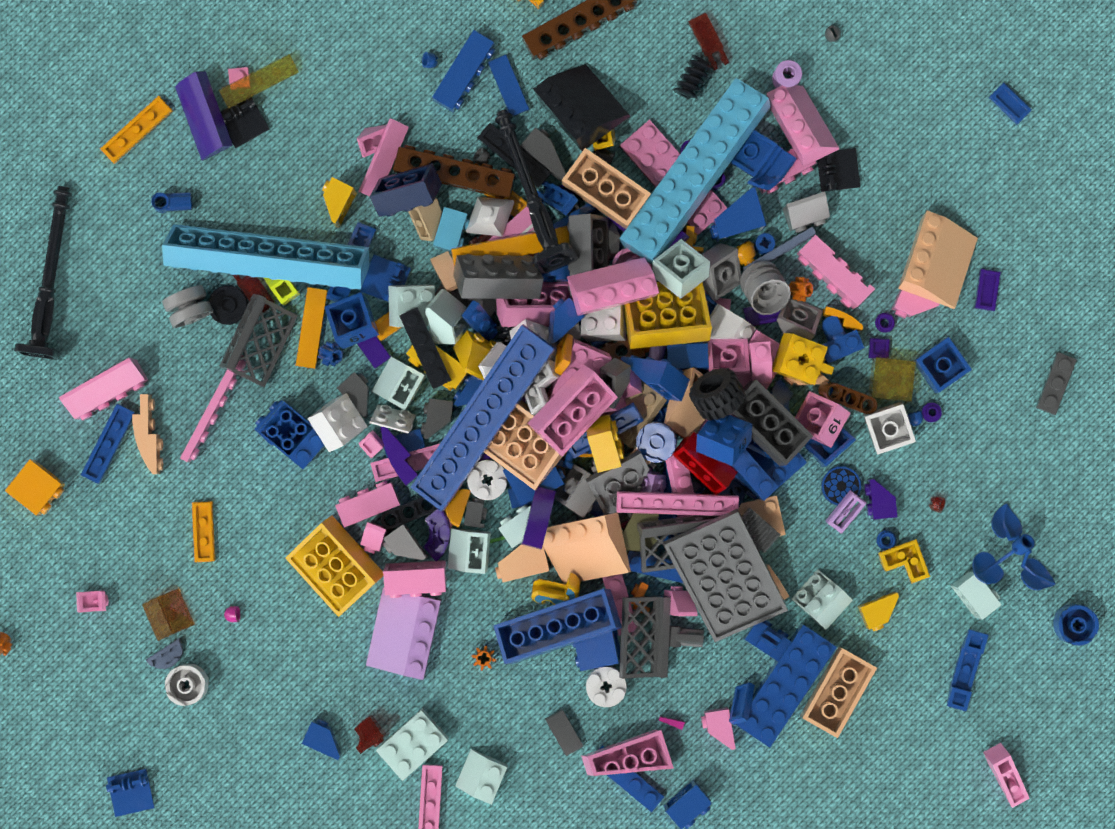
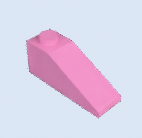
[983,743,1030,808]

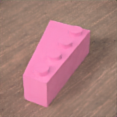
[797,235,875,309]
[581,730,674,776]

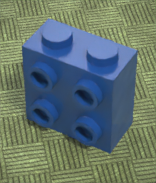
[572,630,620,671]

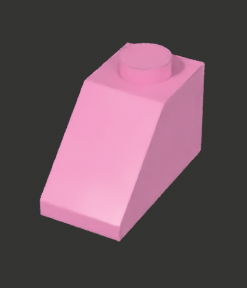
[891,289,940,318]
[748,341,772,384]
[360,522,389,554]
[664,586,697,616]
[701,707,736,750]

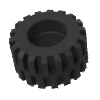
[689,368,746,421]

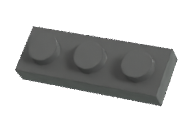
[1036,352,1077,415]

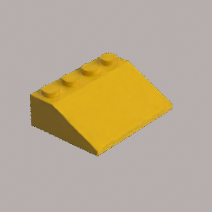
[624,282,712,349]
[286,515,384,617]

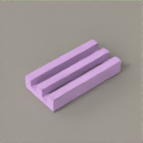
[825,490,867,534]

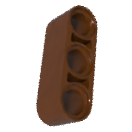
[818,381,877,414]

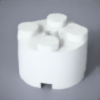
[467,460,508,500]
[165,664,209,706]
[586,666,626,707]

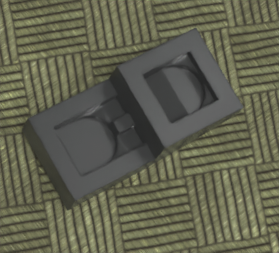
[545,709,583,756]

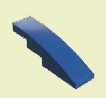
[326,222,376,302]

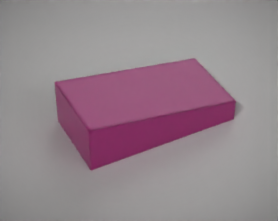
[658,716,685,730]

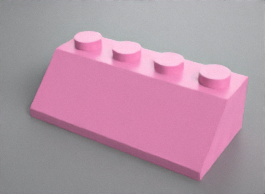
[766,85,839,167]
[567,257,659,316]
[496,282,574,327]
[59,358,148,421]
[527,364,618,456]

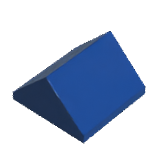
[804,428,856,467]

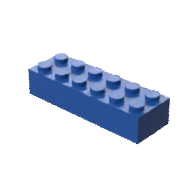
[493,589,622,664]
[736,624,837,748]

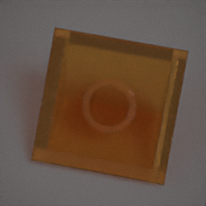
[142,588,195,641]

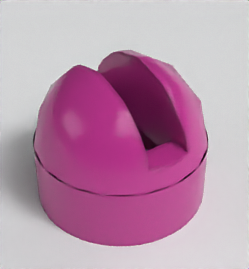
[224,606,240,622]

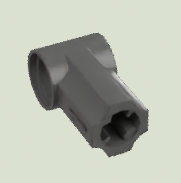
[669,626,704,647]

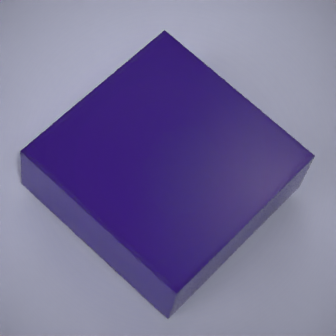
[868,338,890,359]

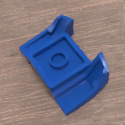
[730,130,797,190]

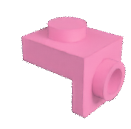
[76,591,109,613]

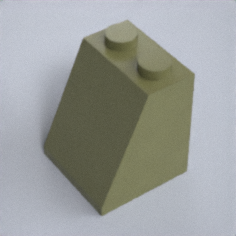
[622,513,659,552]

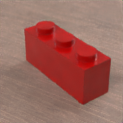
[673,432,737,495]

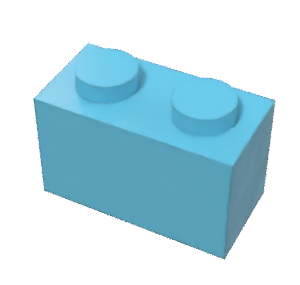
[433,207,470,252]

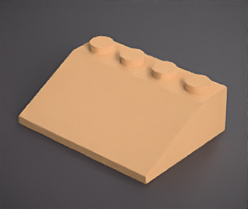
[898,210,978,309]
[484,400,564,490]
[543,512,631,584]

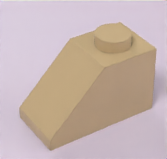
[408,198,442,241]

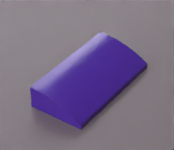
[175,71,233,161]

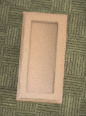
[430,251,457,292]

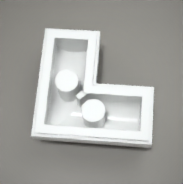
[524,359,561,415]

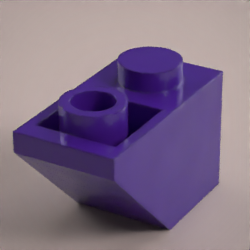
[864,479,898,520]

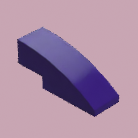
[381,427,419,486]
[521,487,556,550]

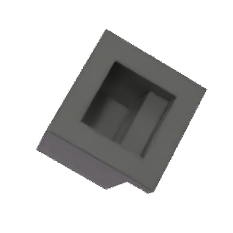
[464,498,487,528]

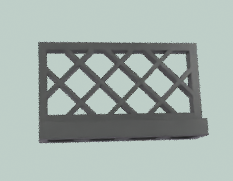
[219,294,298,387]
[637,515,719,573]
[619,595,671,679]

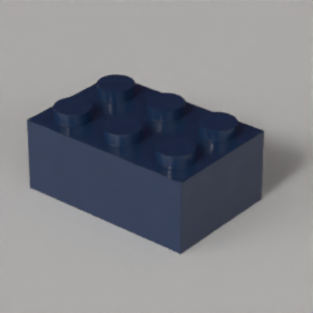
[370,163,442,217]

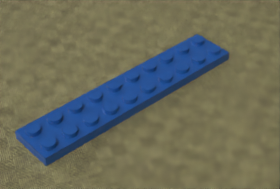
[410,324,556,512]

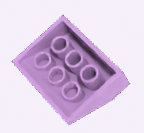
[366,587,442,680]

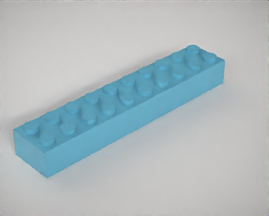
[620,78,771,265]
[162,224,369,289]

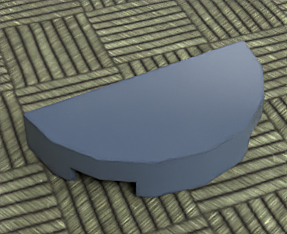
[146,638,183,669]

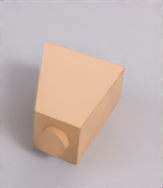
[495,545,549,582]

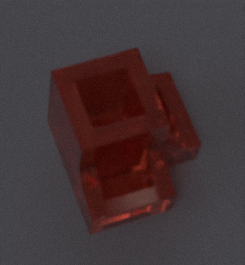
[354,715,386,754]

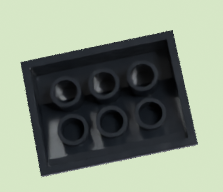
[533,64,630,151]

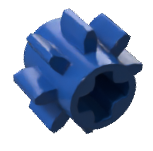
[318,341,344,367]

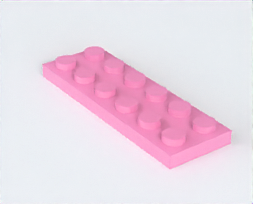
[619,119,727,235]

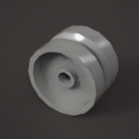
[162,285,213,328]

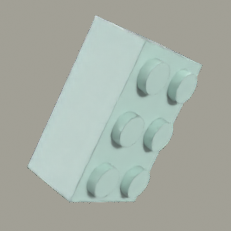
[376,708,449,781]

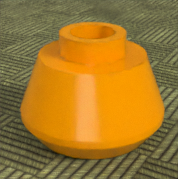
[736,241,756,266]

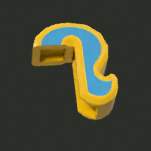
[531,572,580,605]

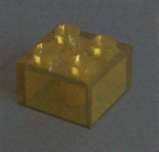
[869,357,916,402]

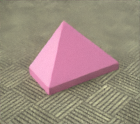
[357,125,387,157]

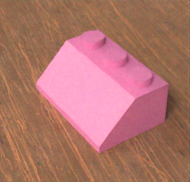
[383,560,446,598]

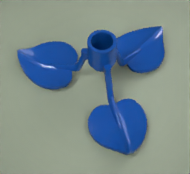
[972,504,1056,590]

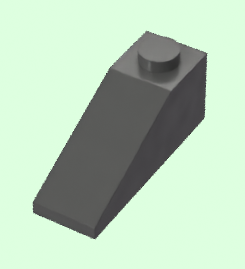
[520,127,566,183]

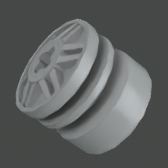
[740,261,791,315]

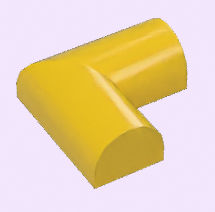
[878,539,930,584]

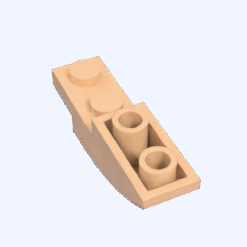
[132,394,163,475]

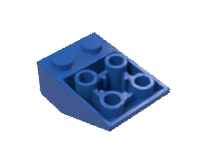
[621,355,690,402]
[257,401,324,469]

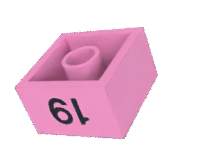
[795,391,850,448]

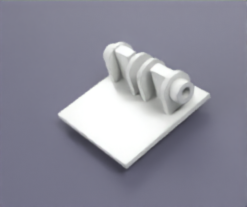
[370,405,416,433]

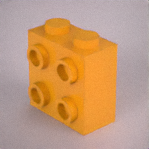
[5,459,65,516]

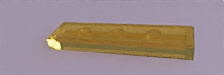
[219,54,299,108]

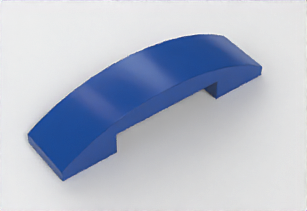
[947,629,989,711]

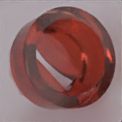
[929,496,945,513]

